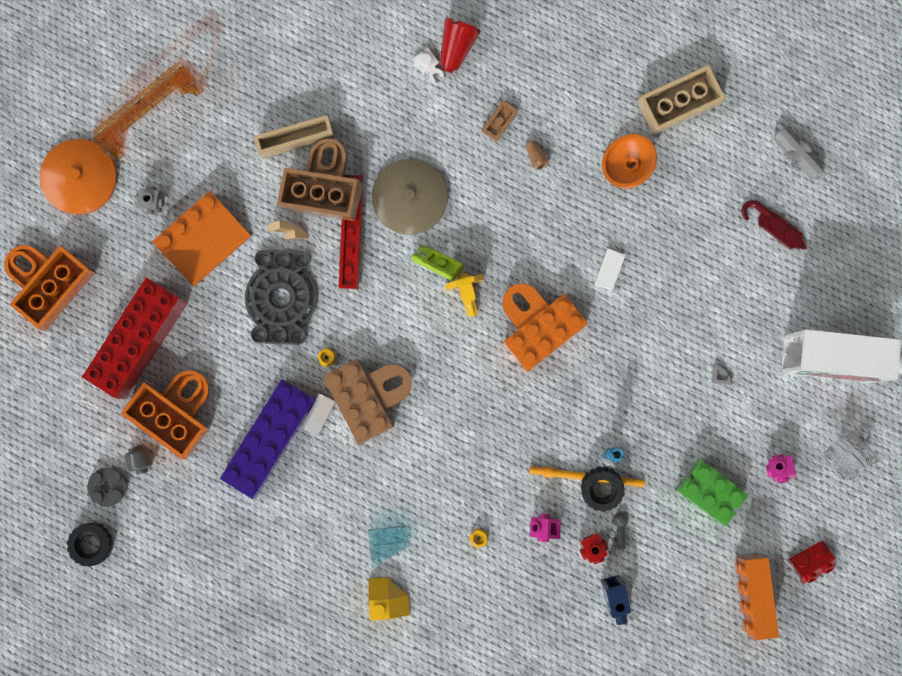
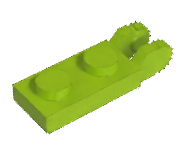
[411,245,464,282]

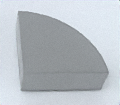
[711,364,732,385]

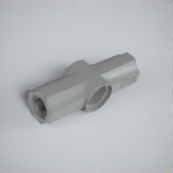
[773,126,825,180]

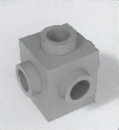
[135,186,164,215]

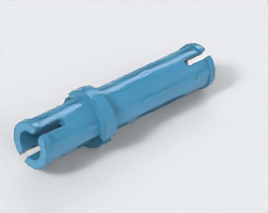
[604,447,624,462]

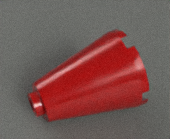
[440,18,481,73]

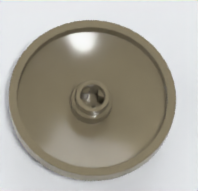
[372,159,447,235]

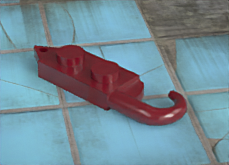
[741,200,807,250]

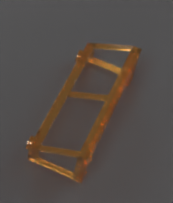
[91,61,203,163]

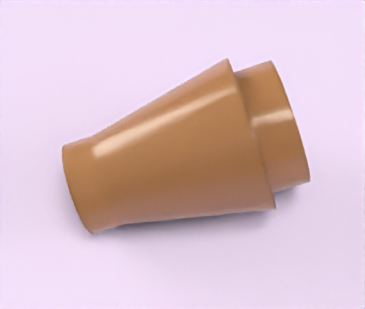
[525,141,549,170]

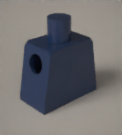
[600,575,631,625]

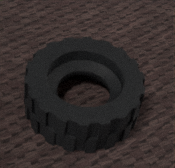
[581,466,625,512]
[67,523,113,567]

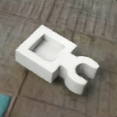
[413,48,444,84]

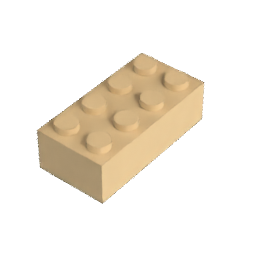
[637,65,725,136]

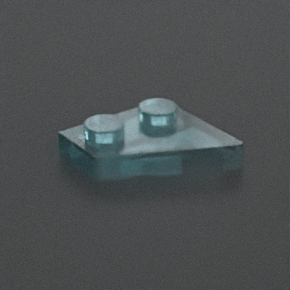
[368,525,409,568]

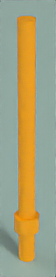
[529,466,645,487]

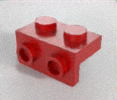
[789,540,836,584]

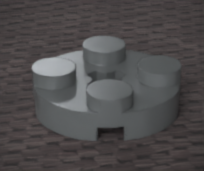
[87,467,128,506]

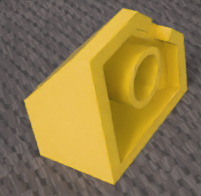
[368,577,410,621]

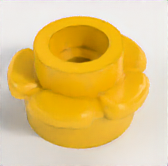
[318,348,337,367]
[469,529,488,548]

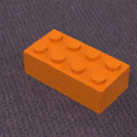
[734,554,779,640]

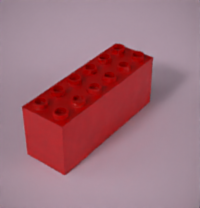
[82,277,188,399]

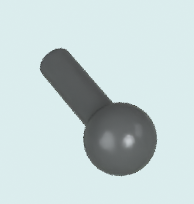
[613,512,628,549]

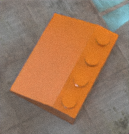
[152,191,251,286]

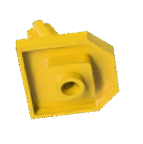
[445,273,484,317]

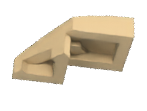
[268,221,308,240]

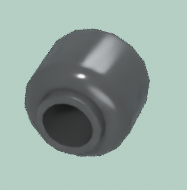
[125,445,153,475]

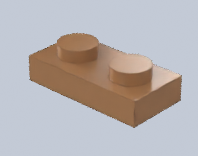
[481,100,518,143]

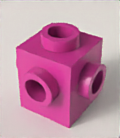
[766,454,797,484]
[530,514,561,542]

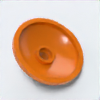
[602,134,658,189]

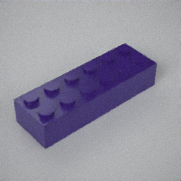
[220,379,316,499]

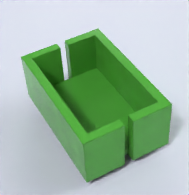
[675,459,749,526]

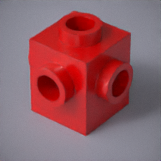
[579,532,609,565]

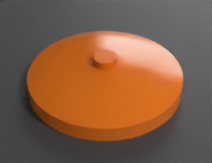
[40,139,117,215]

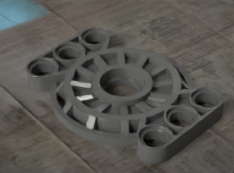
[245,250,317,345]

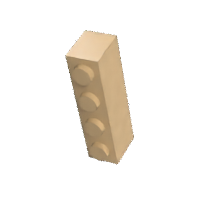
[254,115,334,159]

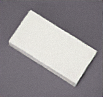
[594,248,625,291]
[302,394,335,436]

